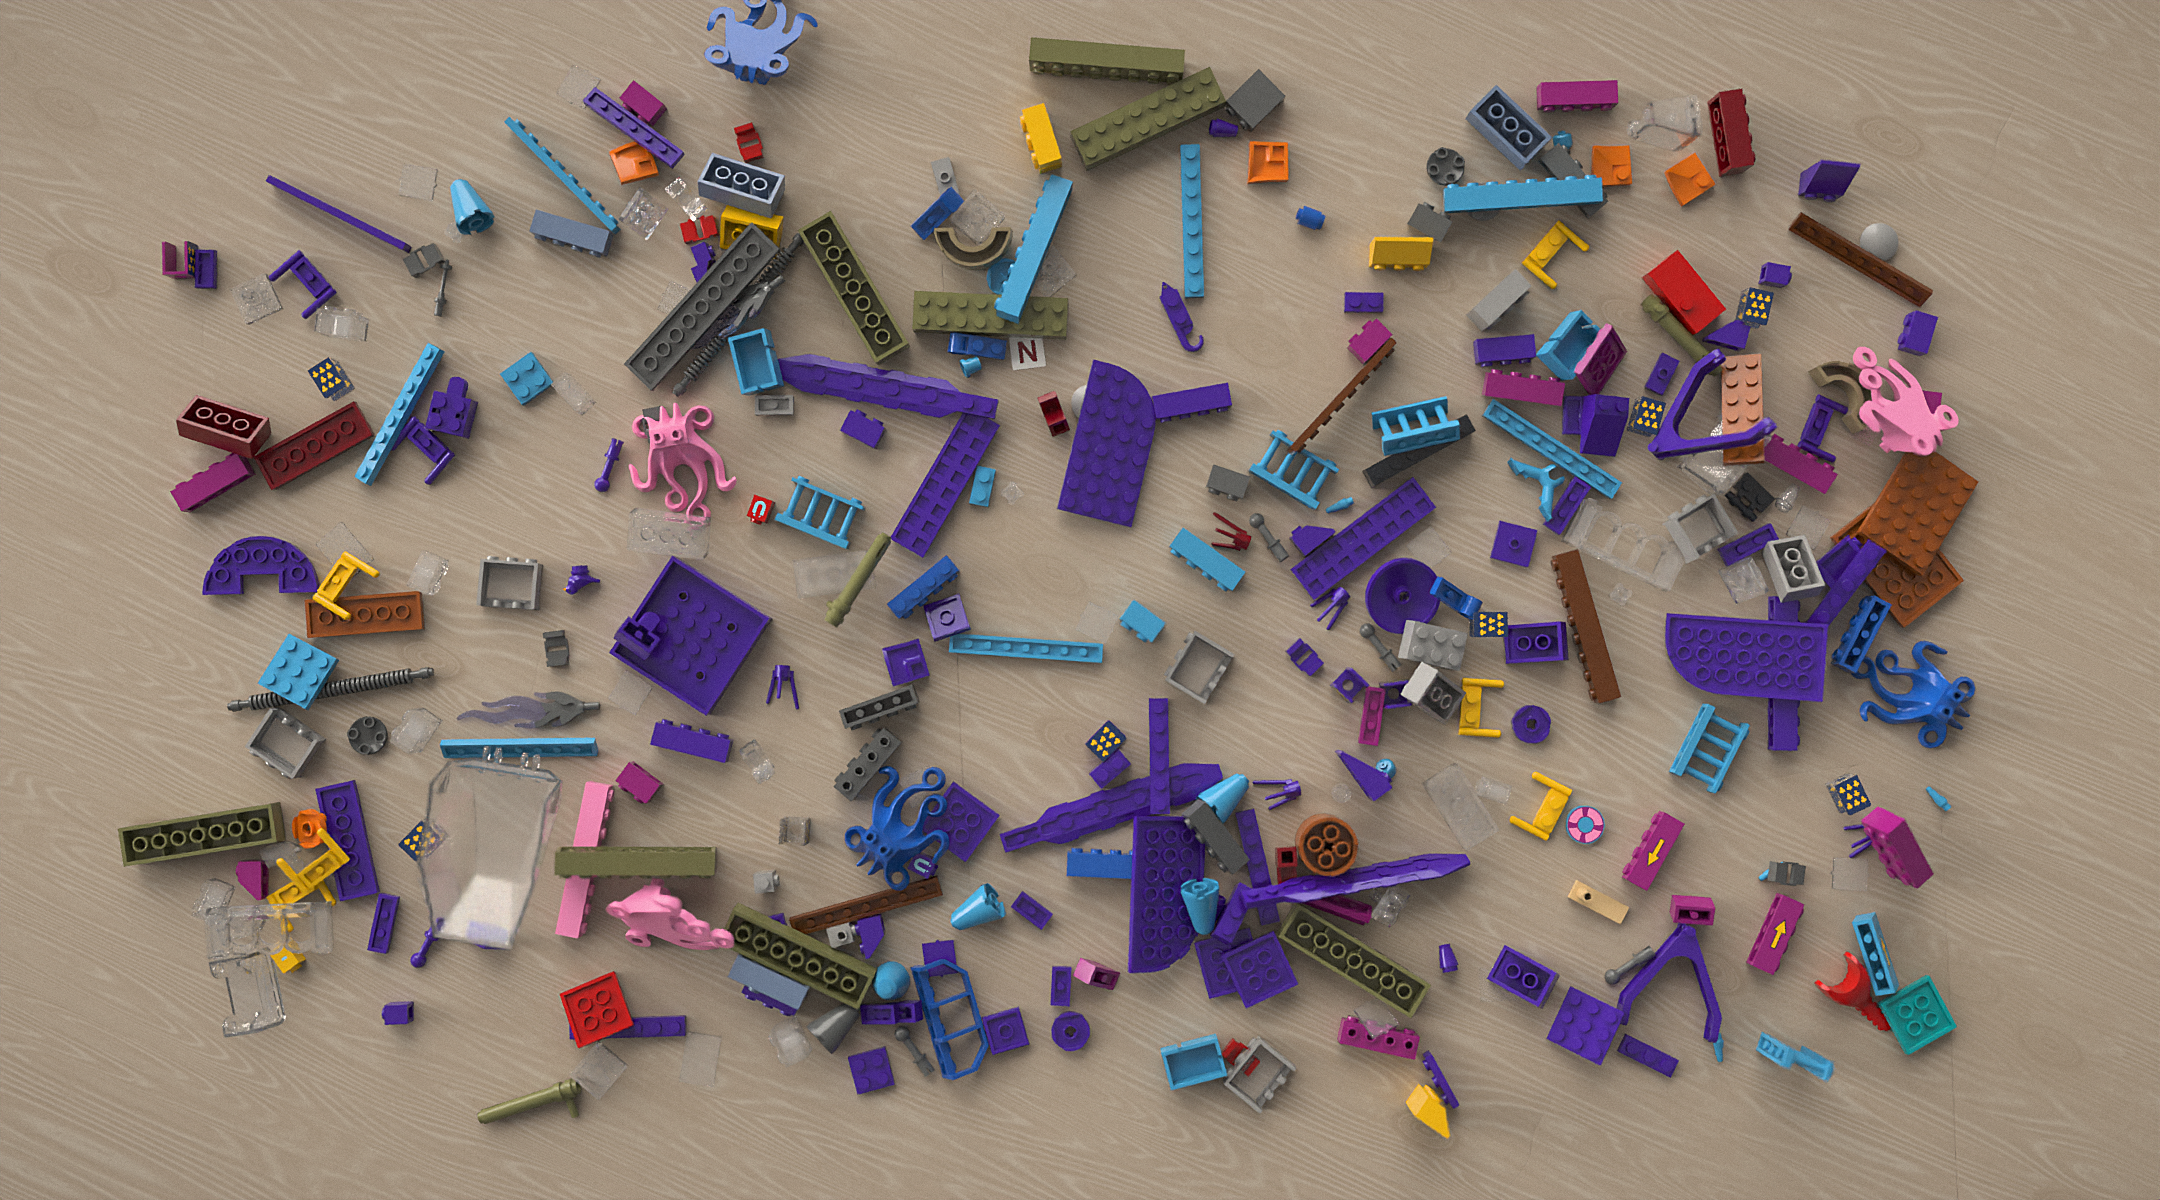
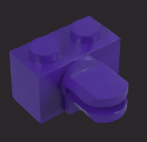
[613,612,660,661]

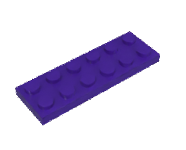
[315,780,380,901]

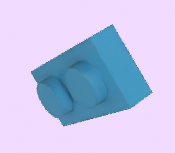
[969,466,996,507]

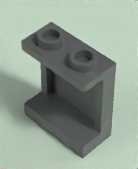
[1225,69,1286,133]

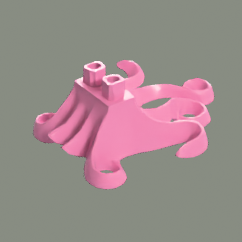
[1853,347,1958,456]
[629,403,737,527]
[606,878,734,950]

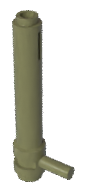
[1640,294,1723,377]
[824,532,892,627]
[477,1078,581,1124]

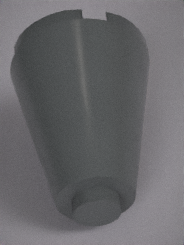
[807,1003,860,1054]

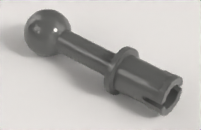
[1249,513,1289,562]
[1360,623,1402,672]
[1604,945,1656,985]
[894,1026,935,1077]

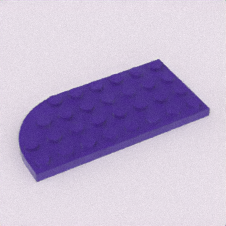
[1057,359,1156,527]
[1665,613,1828,702]
[1128,816,1205,973]

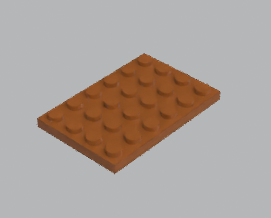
[1857,451,1979,576]
[1830,502,1964,628]

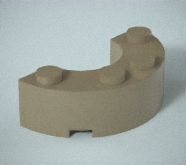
[934,227,1013,270]
[1808,361,1872,434]

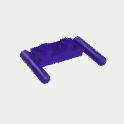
[269,250,337,319]
[1797,394,1848,463]
[391,416,455,485]

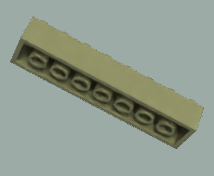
[1029,37,1185,85]
[1070,67,1226,171]
[798,211,911,366]
[912,291,1068,340]
[118,802,286,867]
[554,846,716,879]
[724,903,877,1009]
[1276,903,1431,1018]

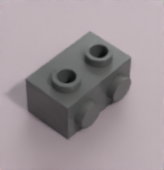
[1407,202,1452,242]
[1205,465,1250,502]

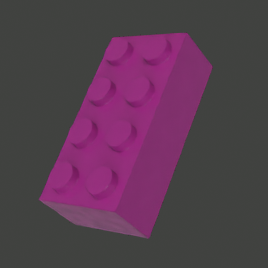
[1861,806,1934,889]

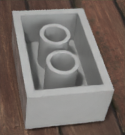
[1466,269,1531,331]
[1762,535,1825,603]
[1398,620,1468,671]
[1401,662,1466,725]

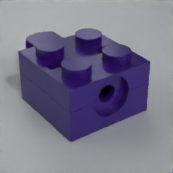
[425,377,478,439]

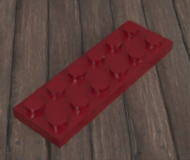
[253,401,375,491]

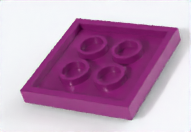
[1574,323,1627,395]

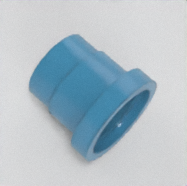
[959,356,982,378]

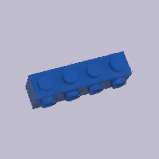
[887,555,960,619]
[1830,596,1892,673]
[1067,848,1132,879]

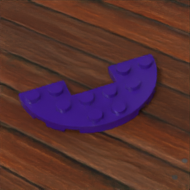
[202,536,320,595]

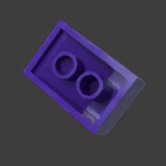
[1798,160,1860,202]
[1580,394,1629,457]
[1504,621,1569,664]
[1335,749,1393,801]
[1487,945,1560,1009]

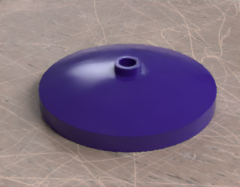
[1365,558,1440,634]

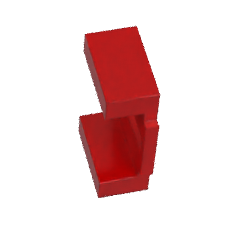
[734,122,764,163]
[680,215,720,244]
[1221,1038,1260,1077]

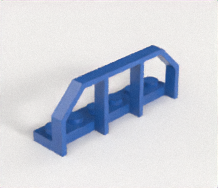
[910,959,989,1080]

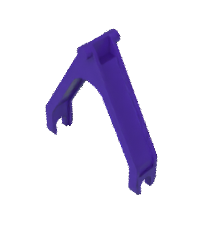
[1648,349,1777,460]
[1617,923,1722,1043]

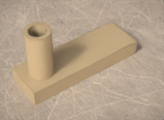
[1568,880,1629,924]

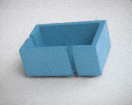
[1536,310,1600,381]
[728,328,784,396]
[1120,600,1166,643]
[1160,1033,1227,1090]

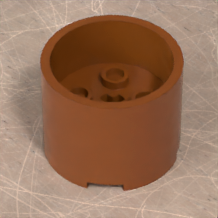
[1295,813,1358,876]

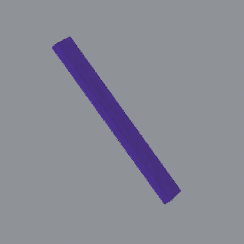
[266,175,412,253]

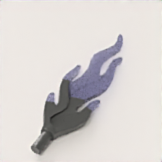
[691,275,786,350]
[457,691,600,729]

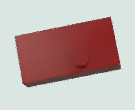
[1642,250,1726,335]

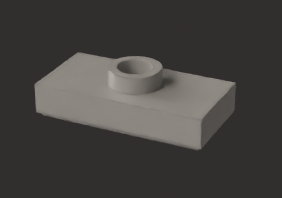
[931,157,960,196]

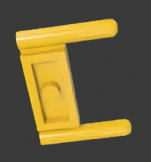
[1522,220,1589,289]
[312,551,380,620]
[1458,678,1504,738]
[1509,772,1572,841]
[276,828,350,894]
[266,880,337,932]

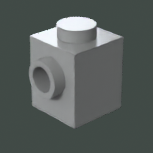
[753,870,780,894]
[826,922,857,948]

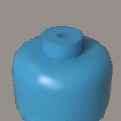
[1553,130,1573,149]
[1376,758,1396,778]

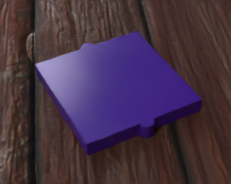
[922,940,958,977]

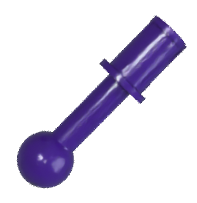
[594,438,624,492]
[410,917,446,968]

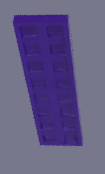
[891,413,1000,558]
[1290,477,1436,600]

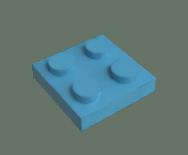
[500,352,555,406]

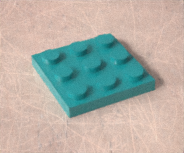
[1878,975,1957,1055]

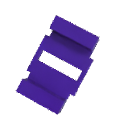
[1285,638,1324,676]

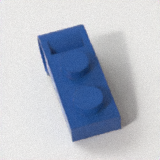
[910,187,965,240]
[948,333,1007,360]
[1429,576,1483,620]

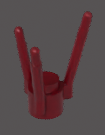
[1211,512,1252,551]

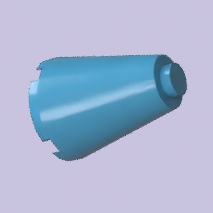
[450,179,495,235]
[1196,773,1249,824]
[1181,878,1220,935]
[950,883,1006,930]
[872,961,910,1000]

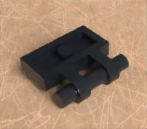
[1724,472,1775,522]

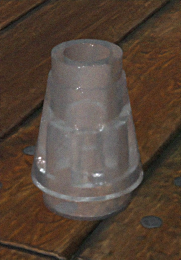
[1774,484,1801,513]

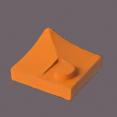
[609,141,659,185]
[1247,141,1288,184]
[1591,145,1632,187]
[1664,153,1716,207]

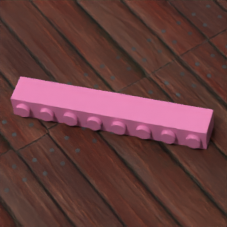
[555,781,615,938]

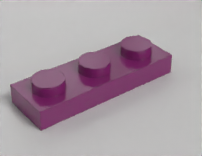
[1358,686,1386,746]

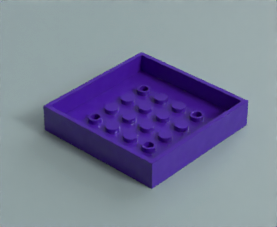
[609,556,773,716]

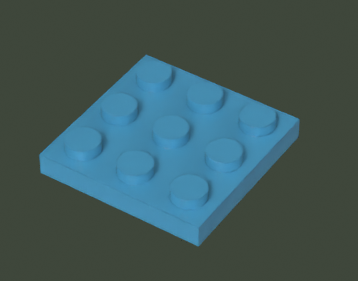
[257,634,339,710]

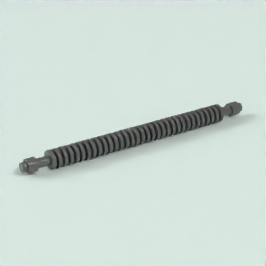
[672,233,804,397]
[227,667,434,712]

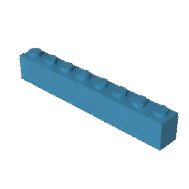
[994,174,1073,324]
[1443,175,1603,214]

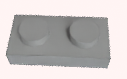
[755,395,794,416]

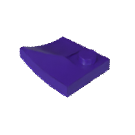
[882,638,930,686]

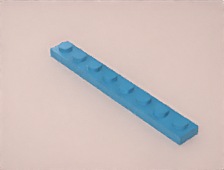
[504,117,621,235]
[1180,144,1204,298]
[354,343,444,486]
[1482,399,1622,499]
[949,634,1103,663]
[440,737,599,758]

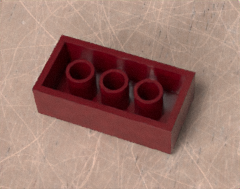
[1707,89,1756,177]
[176,395,271,459]

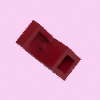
[1037,391,1070,437]
[1275,846,1298,885]

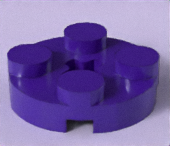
[1511,705,1551,743]
[1051,1011,1090,1051]

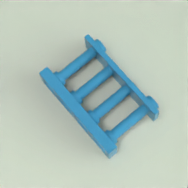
[1372,396,1460,456]
[1248,430,1339,510]
[775,476,865,549]
[1669,703,1750,794]
[1756,1032,1834,1082]

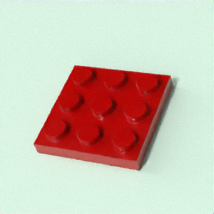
[559,971,635,1049]

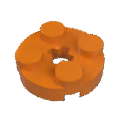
[292,809,327,848]

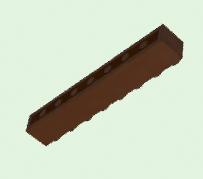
[1551,549,1621,704]

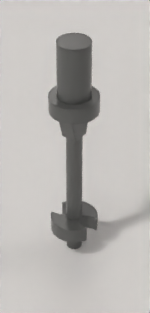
[434,259,452,317]

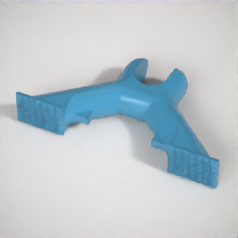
[1507,458,1565,522]

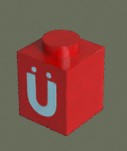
[747,494,775,525]

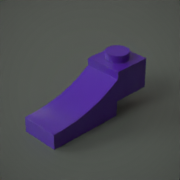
[690,242,716,283]
[860,1000,923,1025]

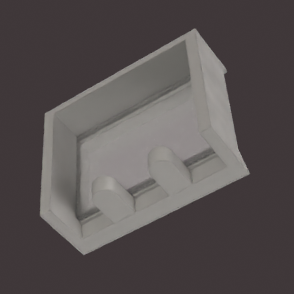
[1662,494,1738,564]
[476,556,543,610]
[1164,631,1235,704]
[245,707,326,779]
[1223,1036,1297,1113]

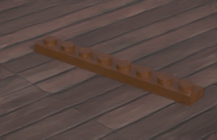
[1788,212,1933,307]
[1286,338,1397,456]
[789,875,943,934]

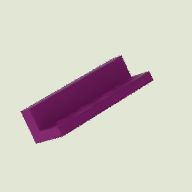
[1302,895,1372,926]

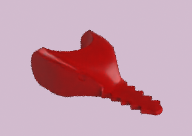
[1814,952,1891,1031]

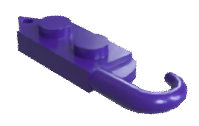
[1159,282,1204,352]

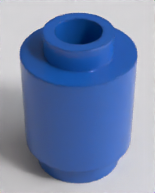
[1295,206,1325,230]

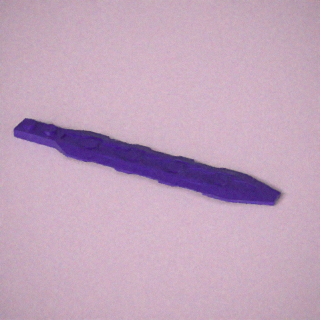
[778,354,999,419]
[1000,763,1223,853]
[1241,853,1471,909]

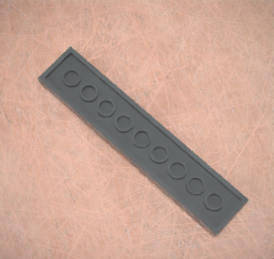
[624,222,781,391]

